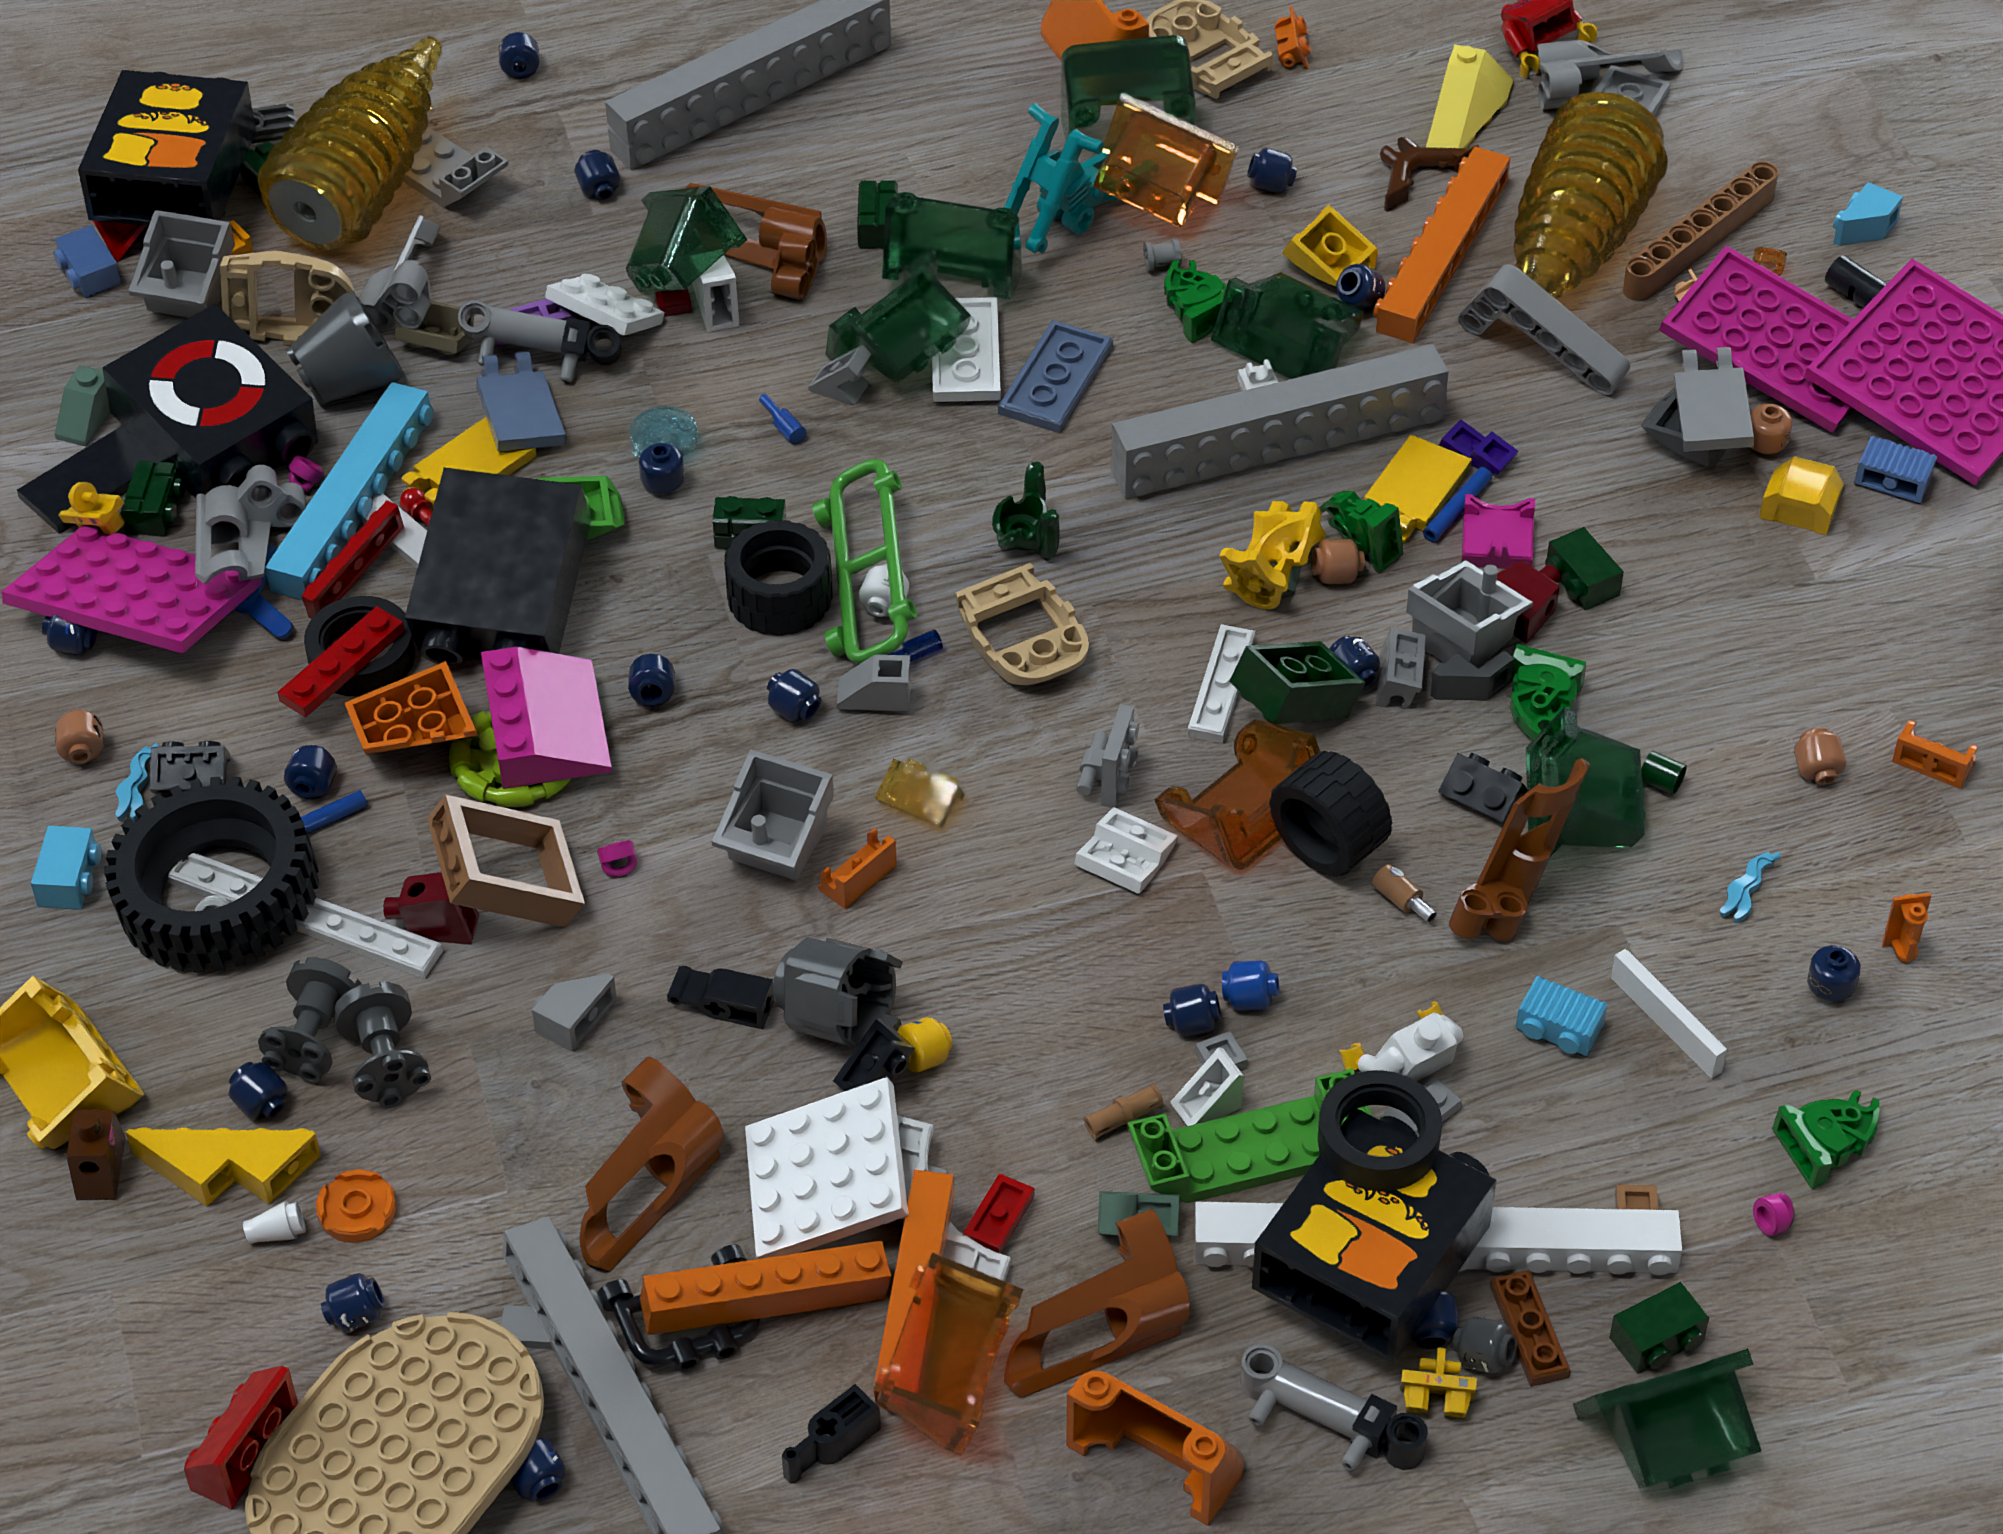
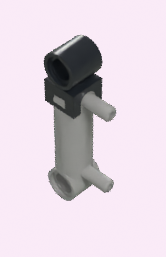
[458,300,622,382]
[1240,1344,1428,1471]

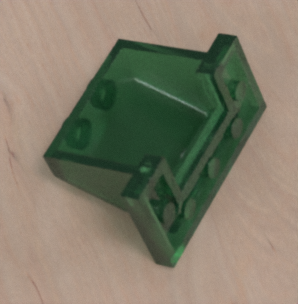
[626,186,748,292]
[825,249,971,383]
[1210,272,1364,379]
[1526,707,1646,856]
[1572,1349,1762,1489]

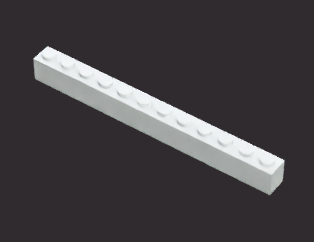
[1194,1202,1682,1275]

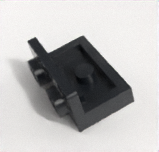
[1438,753,1528,824]
[833,1019,915,1091]

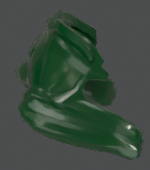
[992,461,1060,559]

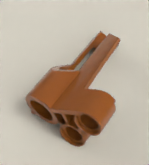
[679,183,827,300]
[1449,758,1590,941]
[580,1057,724,1272]
[1004,1209,1190,1398]

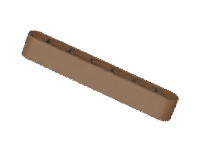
[1623,161,1779,301]

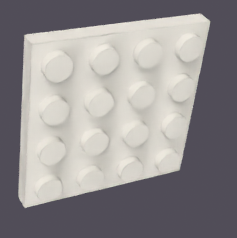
[745,1077,909,1259]

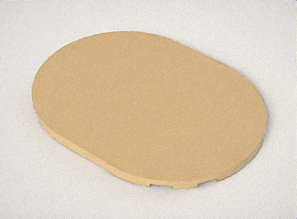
[245,1312,544,1534]

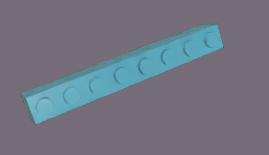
[265,382,434,600]

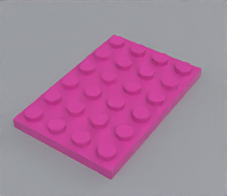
[1659,245,1853,433]
[1,525,262,654]

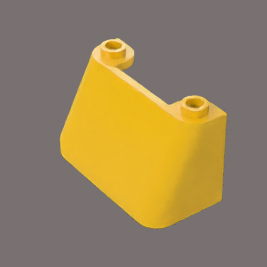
[0,976,144,1149]

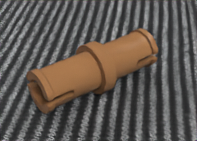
[1084,1083,1164,1140]

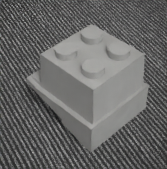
[128,210,235,318]
[1406,560,1533,668]
[712,749,834,881]

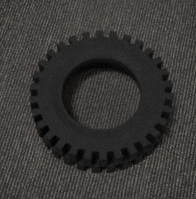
[104,776,319,972]

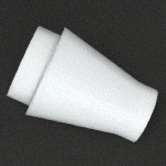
[243,1201,306,1244]

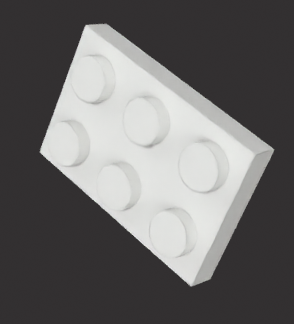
[545,274,665,336]

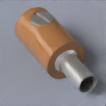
[1372,864,1437,923]

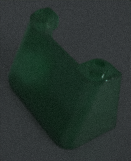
[882,192,1022,299]

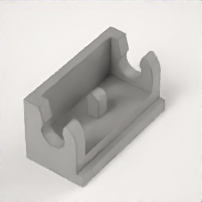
[1376,627,1426,709]

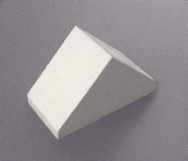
[1170,1047,1244,1126]

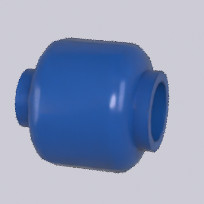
[1222,960,1279,1010]

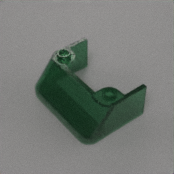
[1061,35,1195,141]

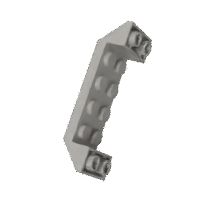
[330,77,509,208]

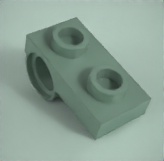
[1098,1191,1180,1236]

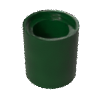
[1639,750,1687,795]

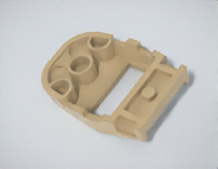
[1146,0,1273,99]
[220,250,356,346]
[955,563,1089,685]

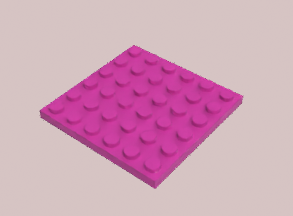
[1804,258,2003,486]

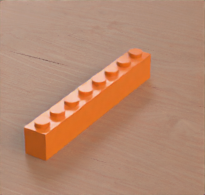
[1373,146,1511,343]

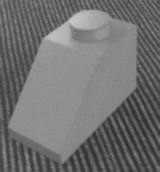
[532,973,617,1052]

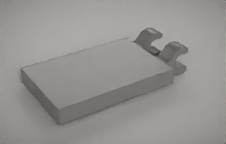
[1577,65,1671,159]
[1674,347,1754,452]

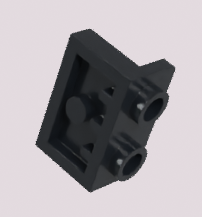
[150,741,230,793]

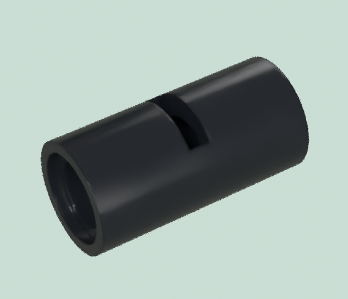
[1825,255,1888,308]

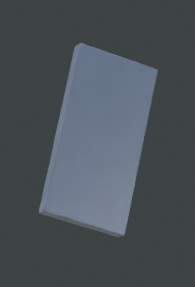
[998,320,1113,433]

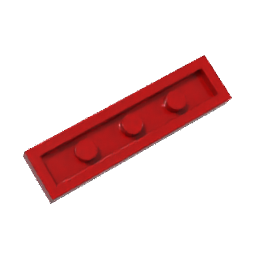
[301,500,404,619]
[277,606,405,718]

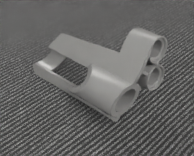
[1537,40,1684,110]
[359,215,441,329]
[195,465,306,584]

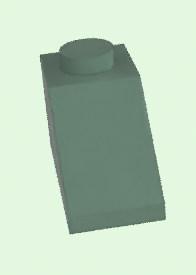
[55,365,110,447]

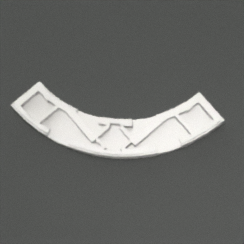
[897,1115,1011,1298]

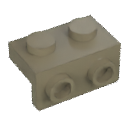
[395,301,474,355]

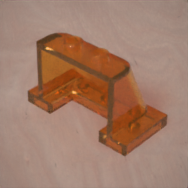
[1093,93,1240,227]

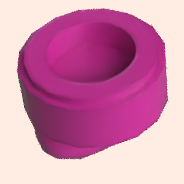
[288,455,325,492]
[597,839,637,877]
[1753,1192,1794,1236]

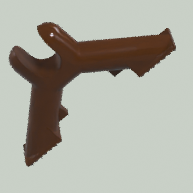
[1380,137,1479,211]

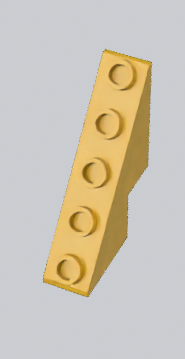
[126,1127,321,1207]

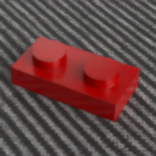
[963,1173,1035,1254]

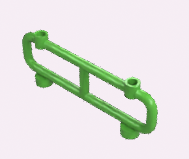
[812,459,917,664]

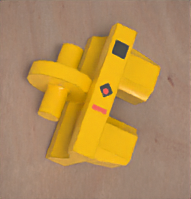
[58,482,125,535]
[1400,1348,1477,1418]

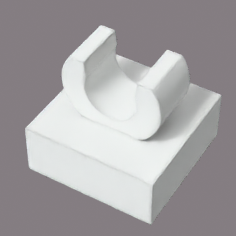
[1238,359,1278,391]

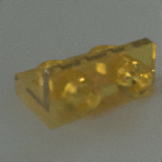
[875,758,965,828]

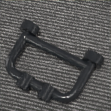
[597,1244,760,1372]

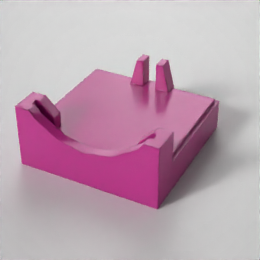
[1462,494,1535,569]

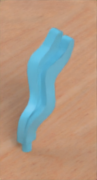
[115,743,159,821]
[1720,851,1781,923]

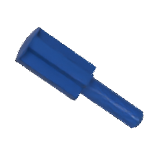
[759,394,807,444]

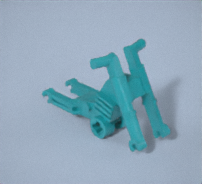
[991,103,1159,254]

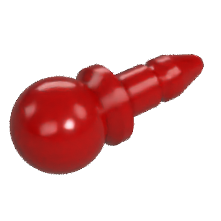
[400,488,433,527]

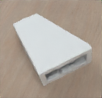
[689,249,739,332]

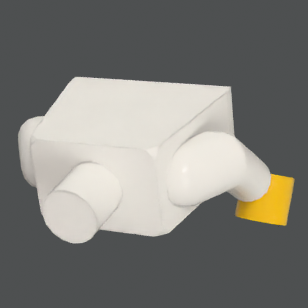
[1339,1001,1463,1081]

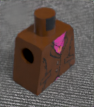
[67,1109,126,1200]

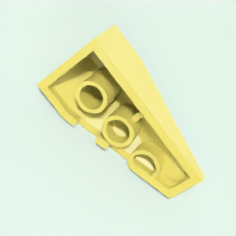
[1426,44,1513,148]

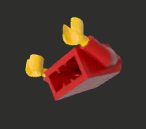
[1501,0,1597,79]

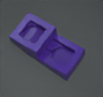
[1439,419,1519,474]

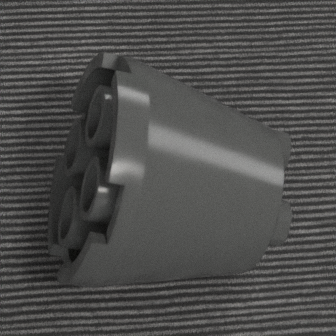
[285,291,405,407]

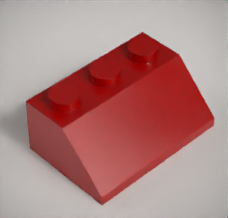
[184,1366,298,1510]

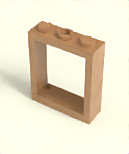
[427,794,585,928]

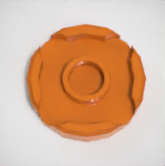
[316,1169,397,1243]

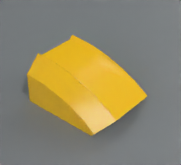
[1282,204,1378,286]
[1759,456,1844,536]

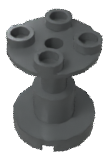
[258,957,362,1083]
[334,981,431,1108]

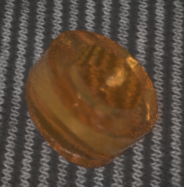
[1753,247,1787,276]

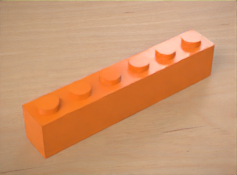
[640,1241,891,1335]

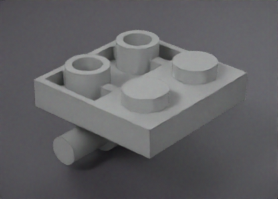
[1077,704,1139,808]

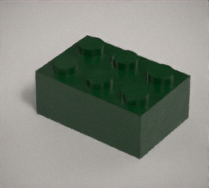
[1229,641,1366,724]

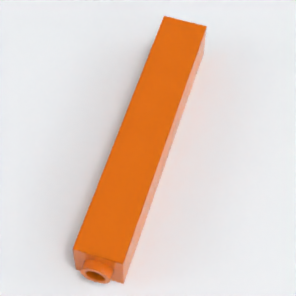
[873,1170,955,1412]

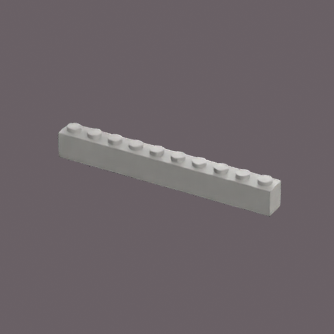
[502,1216,723,1534]

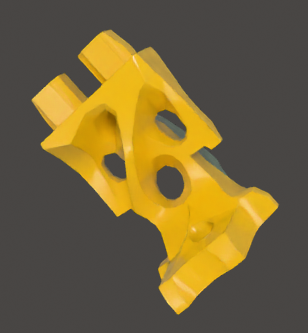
[1219,501,1326,610]

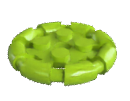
[449,711,572,808]

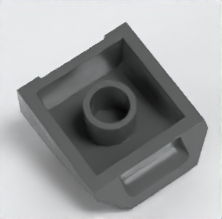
[1641,387,1727,469]

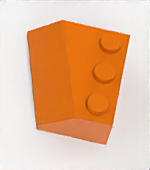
[344,661,478,755]

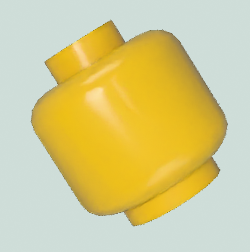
[897,1017,952,1073]

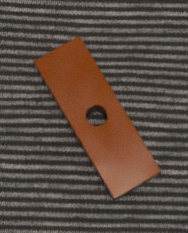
[1490,1270,1570,1387]

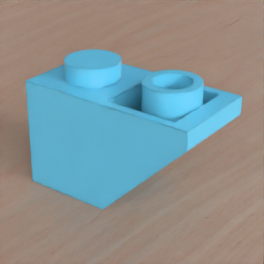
[1833,182,1903,245]

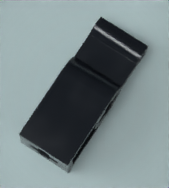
[667,966,775,1030]
[782,1384,881,1484]

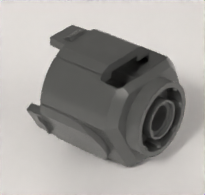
[773,937,903,1047]

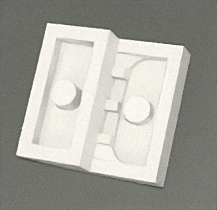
[1074,807,1178,894]

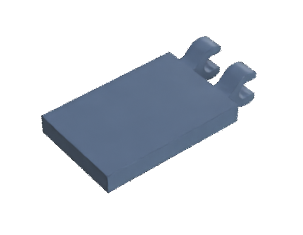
[476,352,565,452]

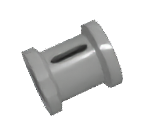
[1143,238,1182,271]

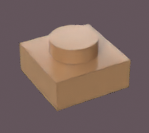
[1615,1185,1659,1210]

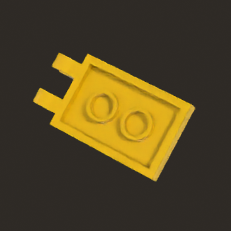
[401,417,537,507]
[1364,435,1472,543]

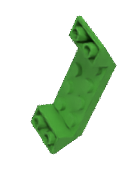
[1127,1068,1372,1203]

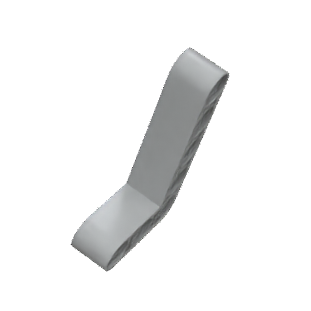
[1458,264,1630,395]

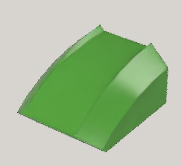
[537,476,625,540]

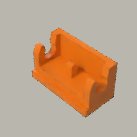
[1892,720,1979,789]
[818,828,897,909]

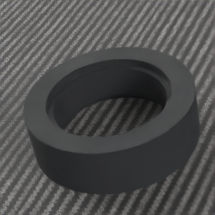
[304,596,415,697]
[1317,1070,1442,1191]

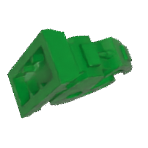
[1164,260,1244,343]
[1320,491,1404,574]
[1510,644,1586,743]
[1772,1090,1879,1190]

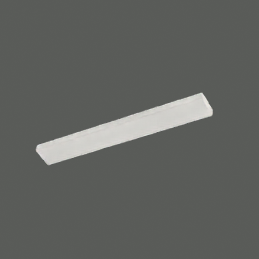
[167,853,443,979]

